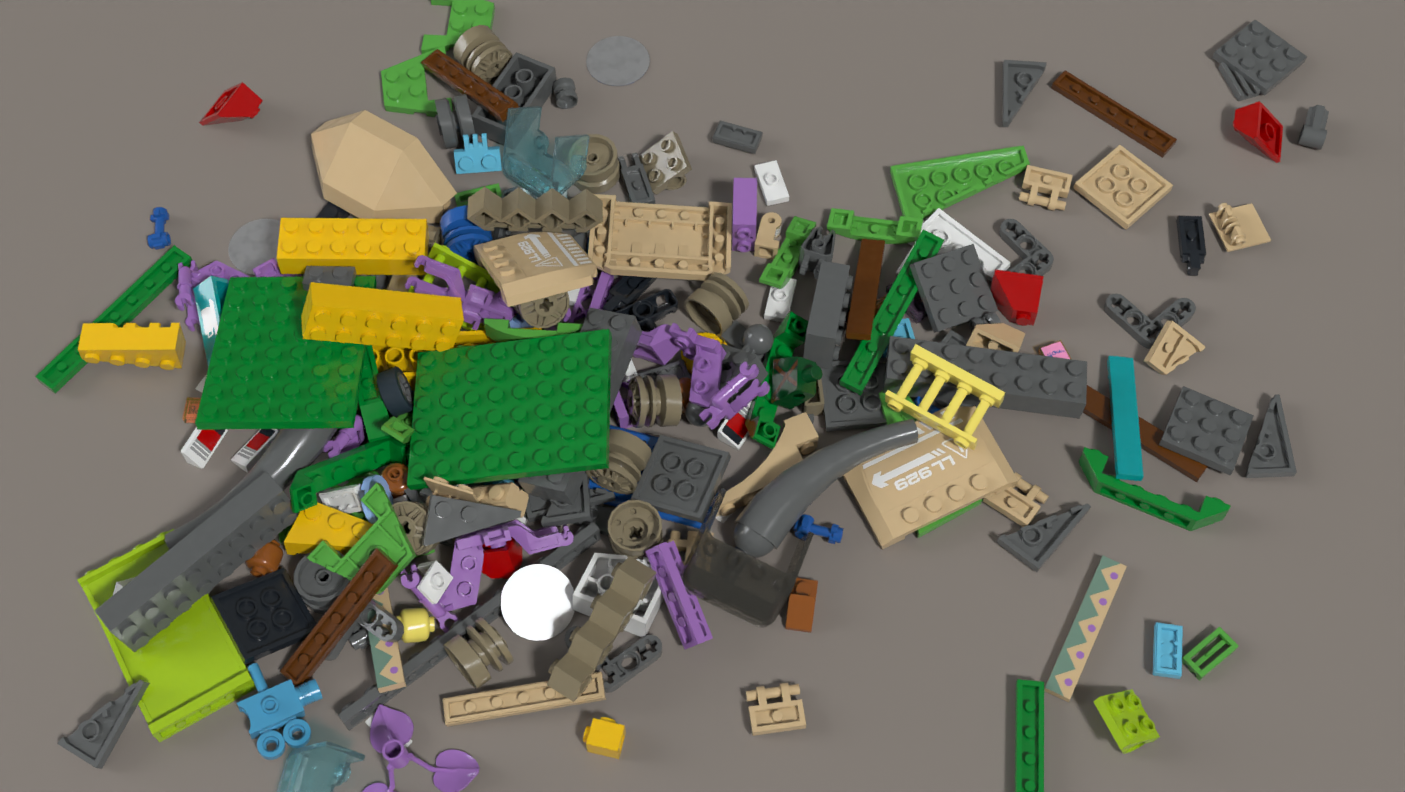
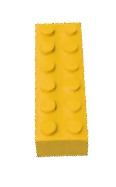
[276,218,429,275]
[301,282,464,352]

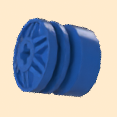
[440,205,493,265]

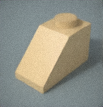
[966,323,1026,352]

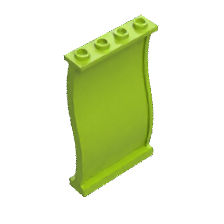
[77,529,256,742]

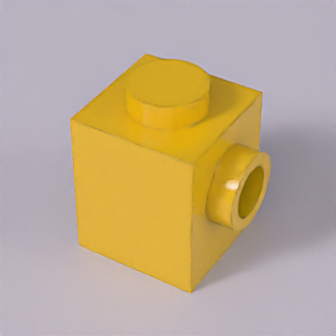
[583,717,626,759]

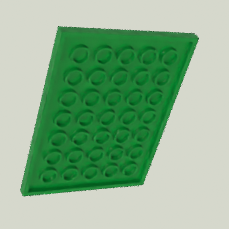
[195,276,377,430]
[407,329,612,490]

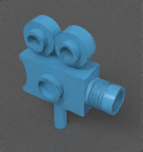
[237,663,323,760]

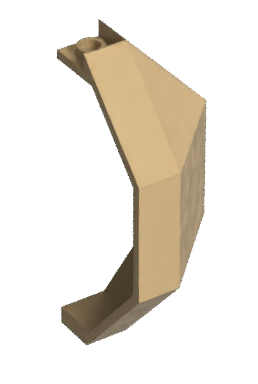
[311,110,457,224]

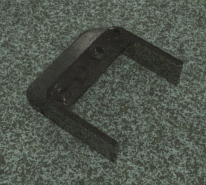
[680,488,814,628]

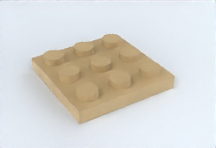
[1073,145,1173,230]

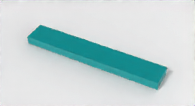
[1107,356,1144,481]

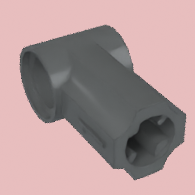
[1298,105,1329,150]

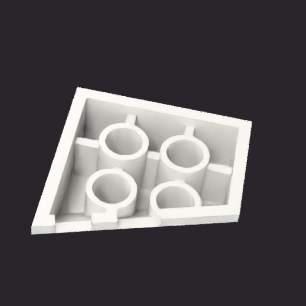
[573,553,664,638]

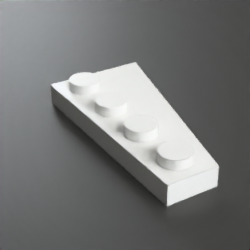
[908,208,1011,281]

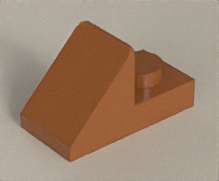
[785,577,818,633]

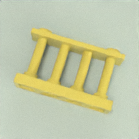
[885,344,1005,450]

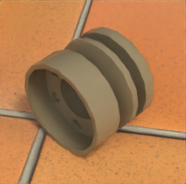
[453,25,513,84]
[684,272,749,337]
[512,292,570,328]
[627,374,682,428]
[586,429,652,495]
[608,500,663,559]
[392,501,440,555]
[443,617,514,689]

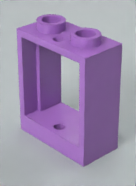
[732,178,757,252]

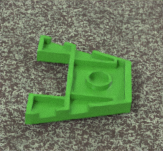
[421,0,495,54]
[381,46,453,117]
[307,482,416,594]

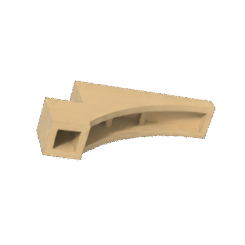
[711,412,819,517]

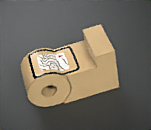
[754,212,782,260]

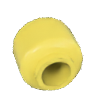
[396,608,435,643]

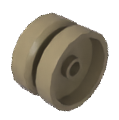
[567,134,620,194]

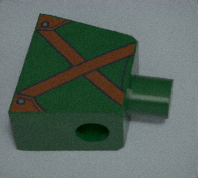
[771,356,823,410]

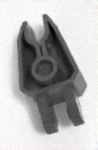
[798,226,836,279]

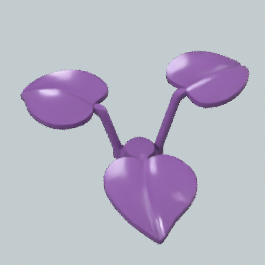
[362,705,480,792]

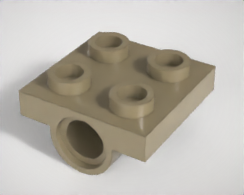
[638,131,692,194]

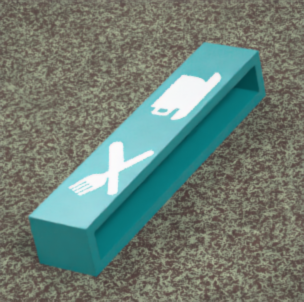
[193,276,230,367]

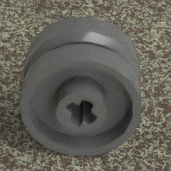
[434,94,475,149]
[294,550,350,615]

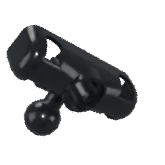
[616,289,678,332]

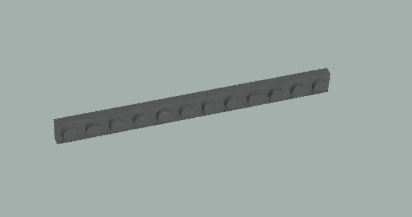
[338,522,601,731]

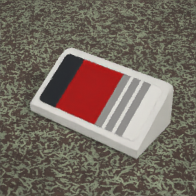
[717,401,752,450]
[181,427,228,469]
[231,429,279,473]

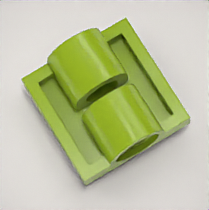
[1093,689,1160,754]

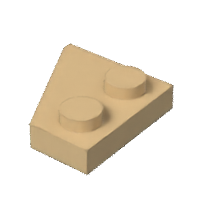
[1144,321,1205,375]

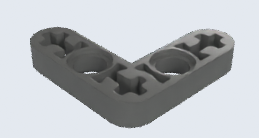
[999,219,1054,276]
[1104,293,1196,349]
[325,600,404,661]
[565,626,662,693]

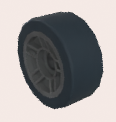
[377,366,414,417]

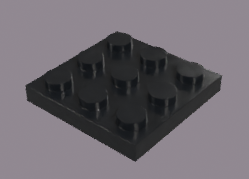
[211,567,316,665]

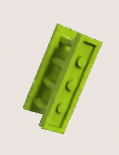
[408,243,500,331]

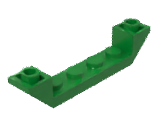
[745,312,809,449]
[358,345,392,443]
[289,437,411,513]
[1079,447,1231,531]

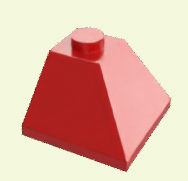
[199,82,263,126]
[1233,101,1283,163]
[990,269,1044,326]
[481,524,523,579]

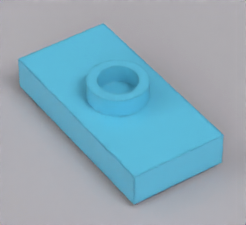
[1153,622,1183,679]

